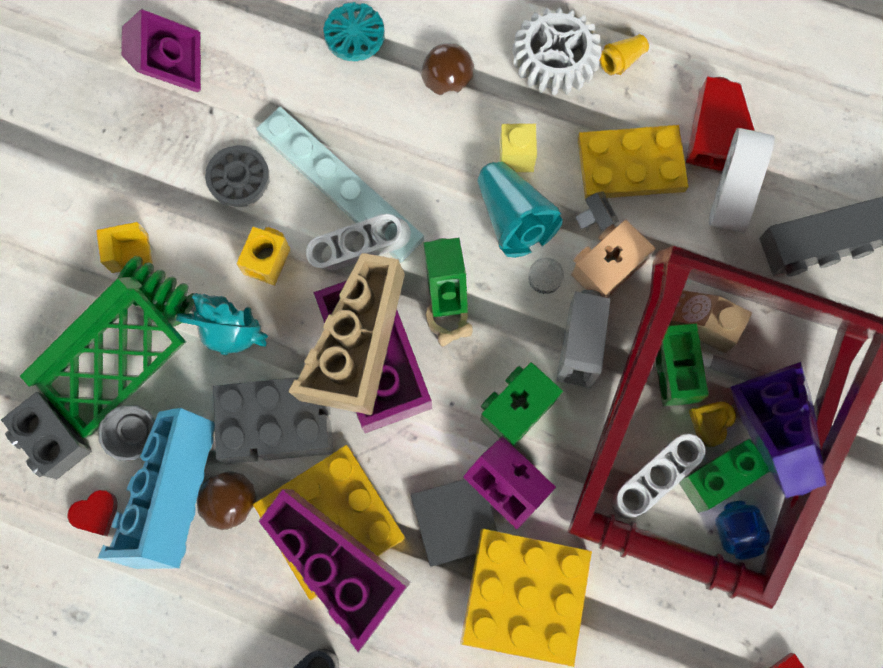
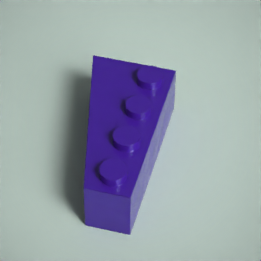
[730,362,826,498]

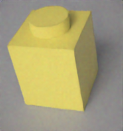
[499,124,537,172]

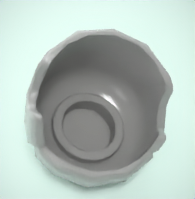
[99,405,155,461]

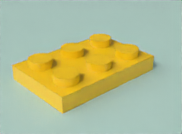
[577,125,689,199]

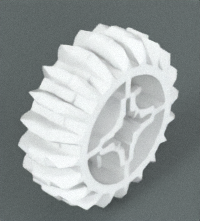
[512,7,602,96]

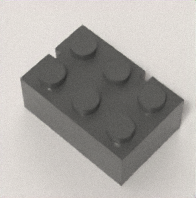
[213,377,333,464]

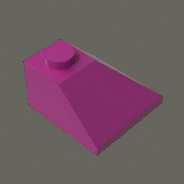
[121,9,201,93]

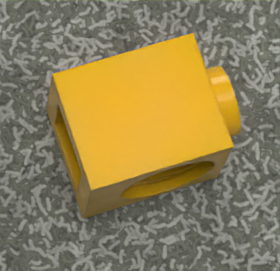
[236,227,291,286]

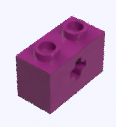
[463,436,556,529]

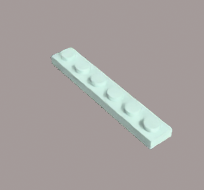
[256,107,424,263]

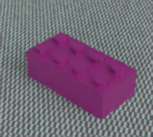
[313,280,432,434]

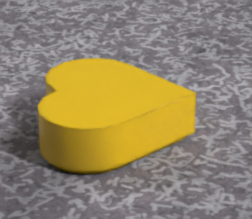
[689,402,736,447]

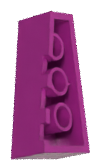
[258,489,411,652]

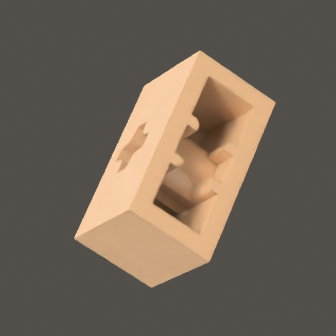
[572,219,656,298]

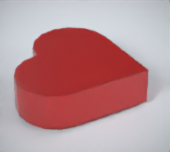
[67,490,118,536]

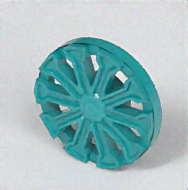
[323,2,385,61]

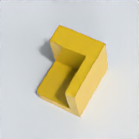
[96,222,152,273]

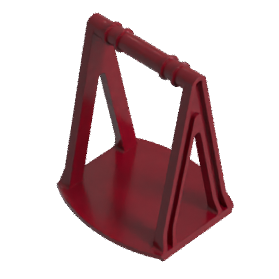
[568,246,883,609]

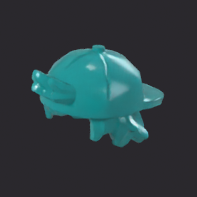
[176,293,268,355]

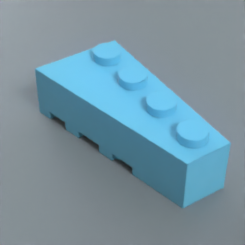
[98,408,215,569]

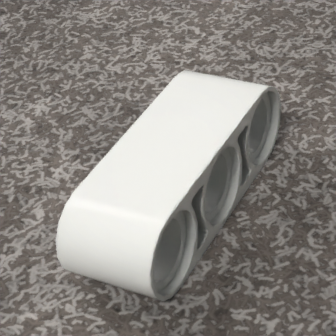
[709,128,775,233]
[306,214,411,271]
[611,434,706,519]

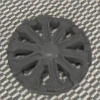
[205,145,270,208]

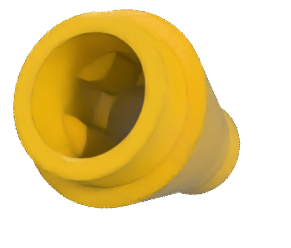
[599,34,649,75]

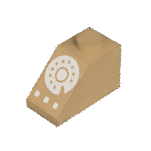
[669,290,752,354]

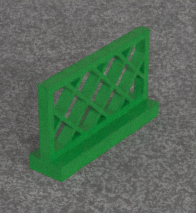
[20,277,186,439]

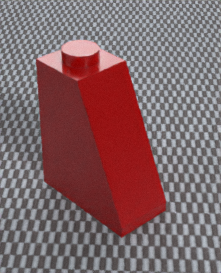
[685,76,755,171]

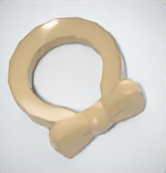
[426,304,473,347]

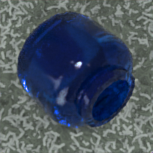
[715,500,771,560]

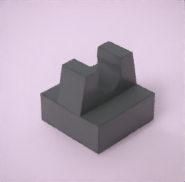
[575,191,620,230]

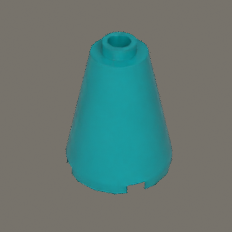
[477,162,563,258]

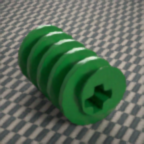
[118,256,195,327]

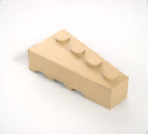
[288,253,405,415]

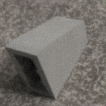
[556,290,610,388]

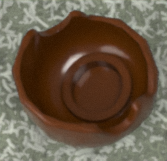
[421,43,474,95]
[196,471,256,530]

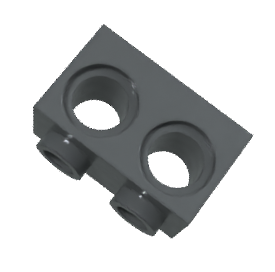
[1,392,92,480]

